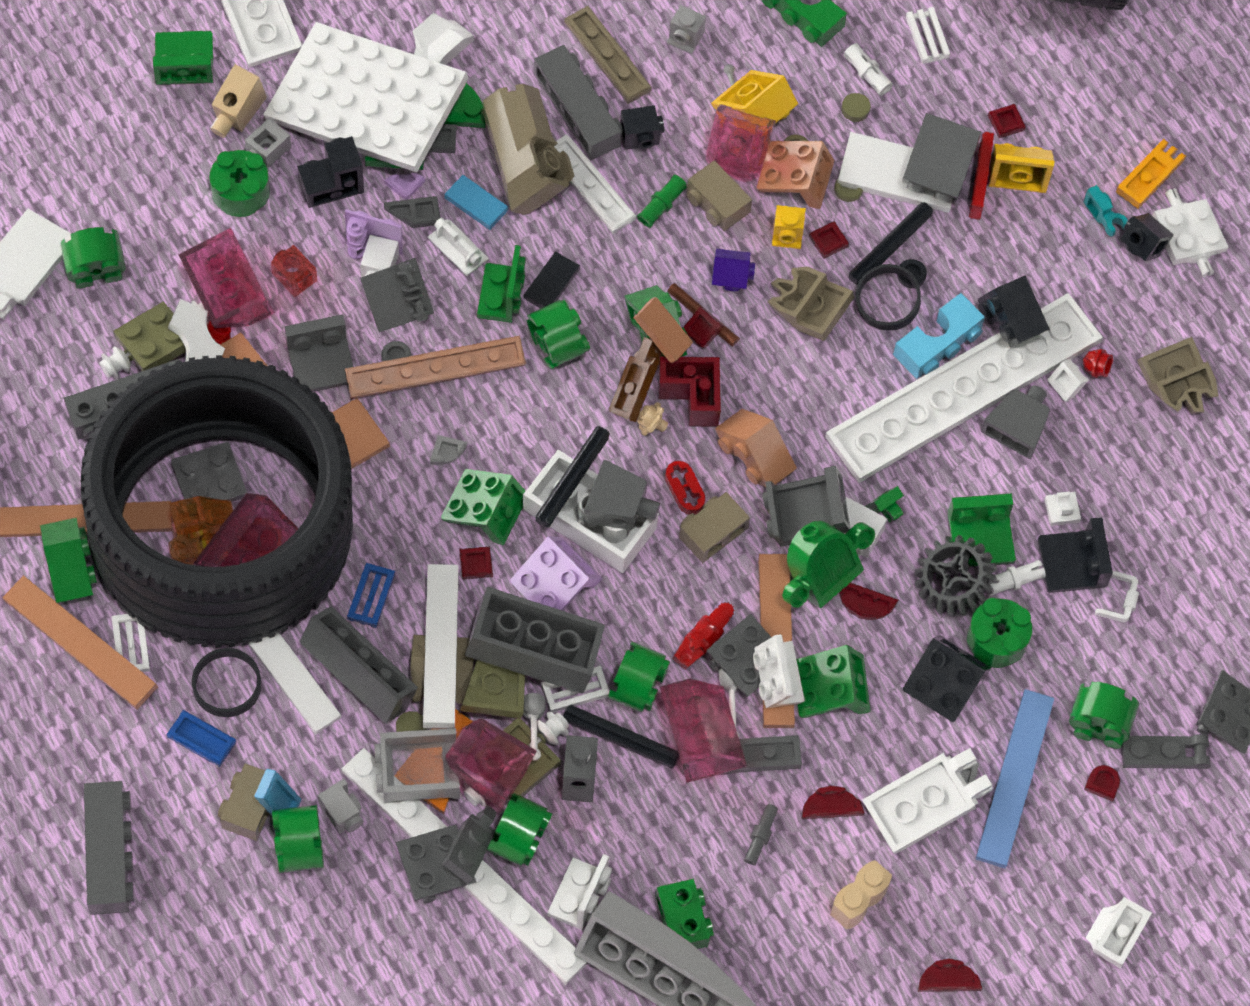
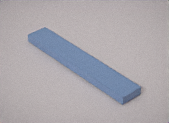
[975,689,1054,869]

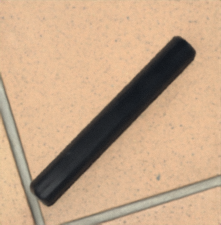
[849,202,933,285]
[536,426,610,528]
[563,705,680,768]

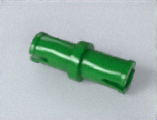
[636,175,687,229]

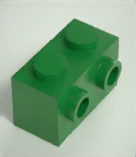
[655,878,714,949]

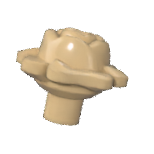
[637,402,668,436]

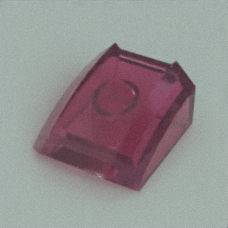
[705,104,776,182]
[445,719,537,809]

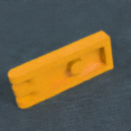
[1116,139,1187,209]

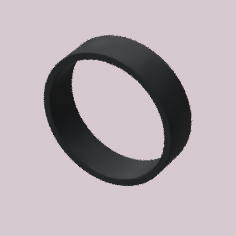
[856,264,921,331]
[192,648,261,717]

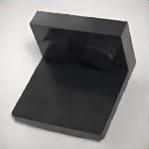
[1038,517,1113,593]
[903,635,992,722]

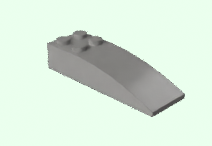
[573,891,756,1006]

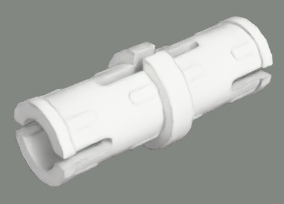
[844,43,893,96]
[987,560,1046,597]

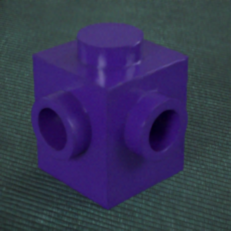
[711,248,756,291]

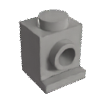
[667,5,706,54]
[245,118,291,169]
[318,779,364,834]

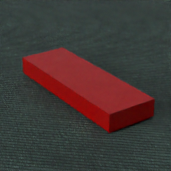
[969,132,994,220]

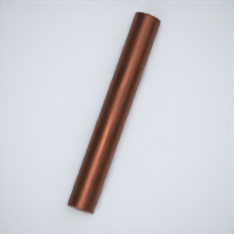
[667,283,740,347]

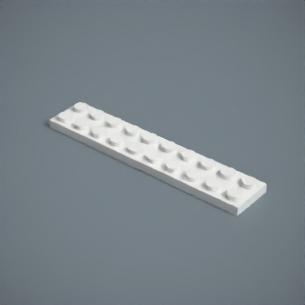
[825,293,1103,483]

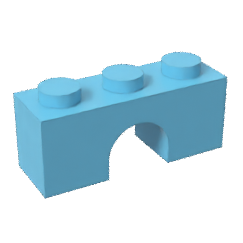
[893,293,985,379]

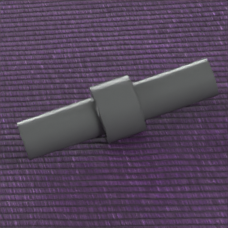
[744,804,778,865]

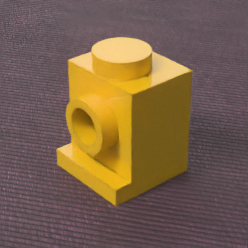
[772,205,806,249]

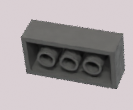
[465,586,605,694]

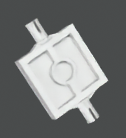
[1152,188,1229,277]

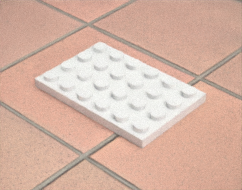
[263,22,468,172]

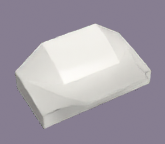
[413,13,474,65]
[1086,897,1152,969]

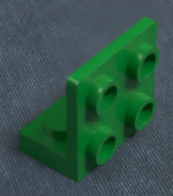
[153,31,214,85]
[477,245,526,323]
[441,469,525,545]
[947,493,1016,567]
[796,645,871,718]

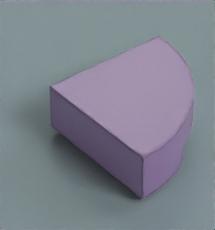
[384,173,425,200]

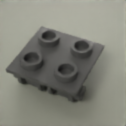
[360,258,434,332]
[706,614,771,697]
[1196,670,1250,754]
[396,824,476,903]

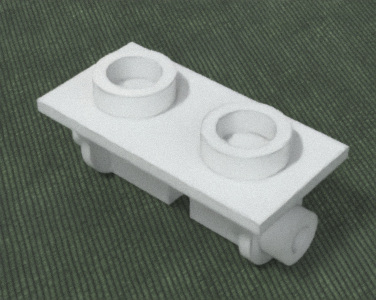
[428,218,489,276]

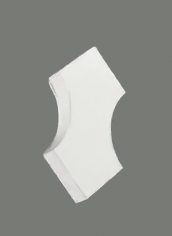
[168,299,225,361]

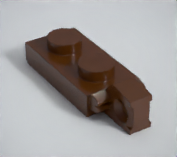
[608,337,661,422]

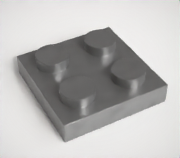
[171,441,248,515]

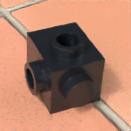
[620,105,665,150]
[1120,213,1174,261]

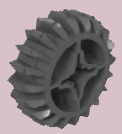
[914,535,997,617]

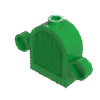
[782,521,875,609]

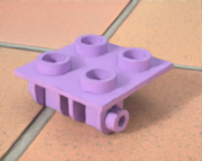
[345,209,403,259]

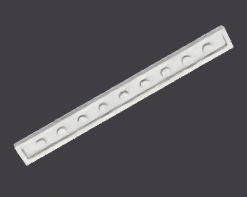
[341,748,588,985]

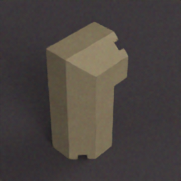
[483,84,575,215]

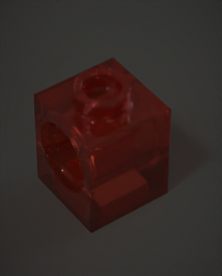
[271,245,317,298]

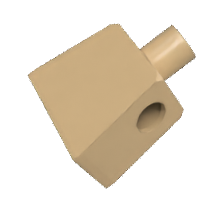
[210,64,267,138]

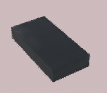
[524,251,580,308]

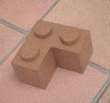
[715,409,797,487]

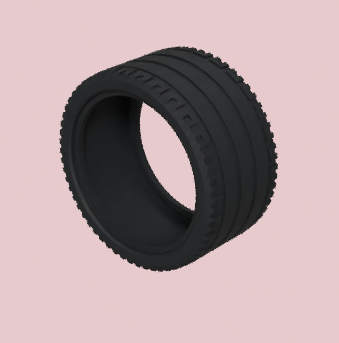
[81,355,353,648]

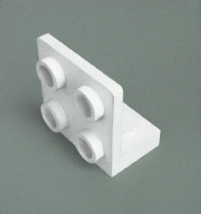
[753,635,804,708]
[547,854,612,930]

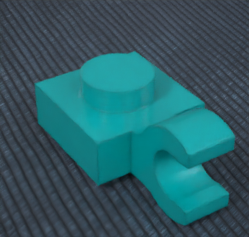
[1083,185,1128,237]

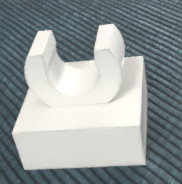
[1047,359,1089,402]
[1044,492,1081,526]

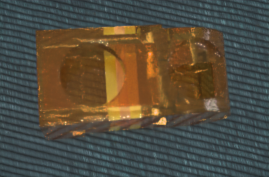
[168,525,231,566]

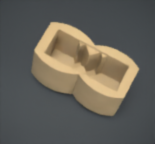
[830,860,892,930]

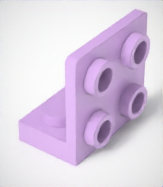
[510,536,603,611]

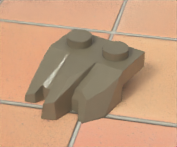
[767,266,855,341]
[1137,337,1219,414]
[410,634,474,704]

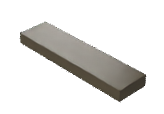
[564,6,652,104]

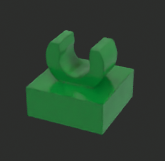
[865,486,904,522]

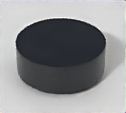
[897,259,927,288]

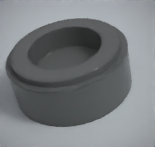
[381,341,411,361]

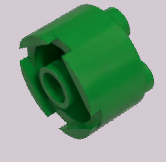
[209,150,270,217]
[60,227,126,289]
[526,299,590,369]
[967,598,1032,668]
[608,641,670,713]
[1069,682,1139,749]
[487,792,552,866]
[272,805,324,873]

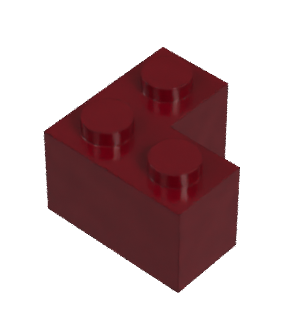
[658,356,721,427]

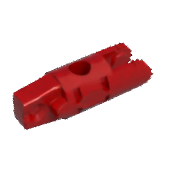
[672,602,735,670]

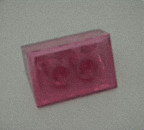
[178,228,275,328]
[193,493,299,567]
[660,679,747,783]

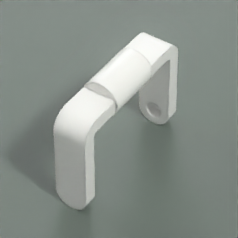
[1095,570,1139,622]

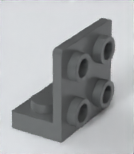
[284,314,354,392]

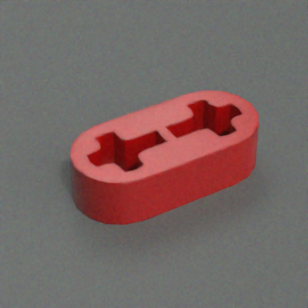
[665,461,705,515]

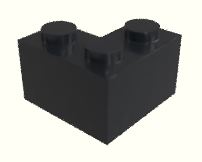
[297,136,364,208]
[978,275,1050,348]

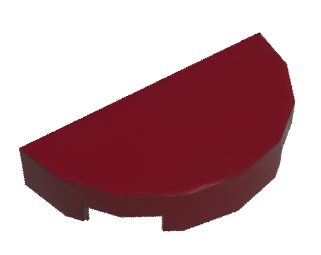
[839,582,899,620]
[802,785,865,819]
[918,958,982,992]

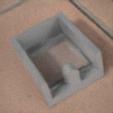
[374,728,460,803]

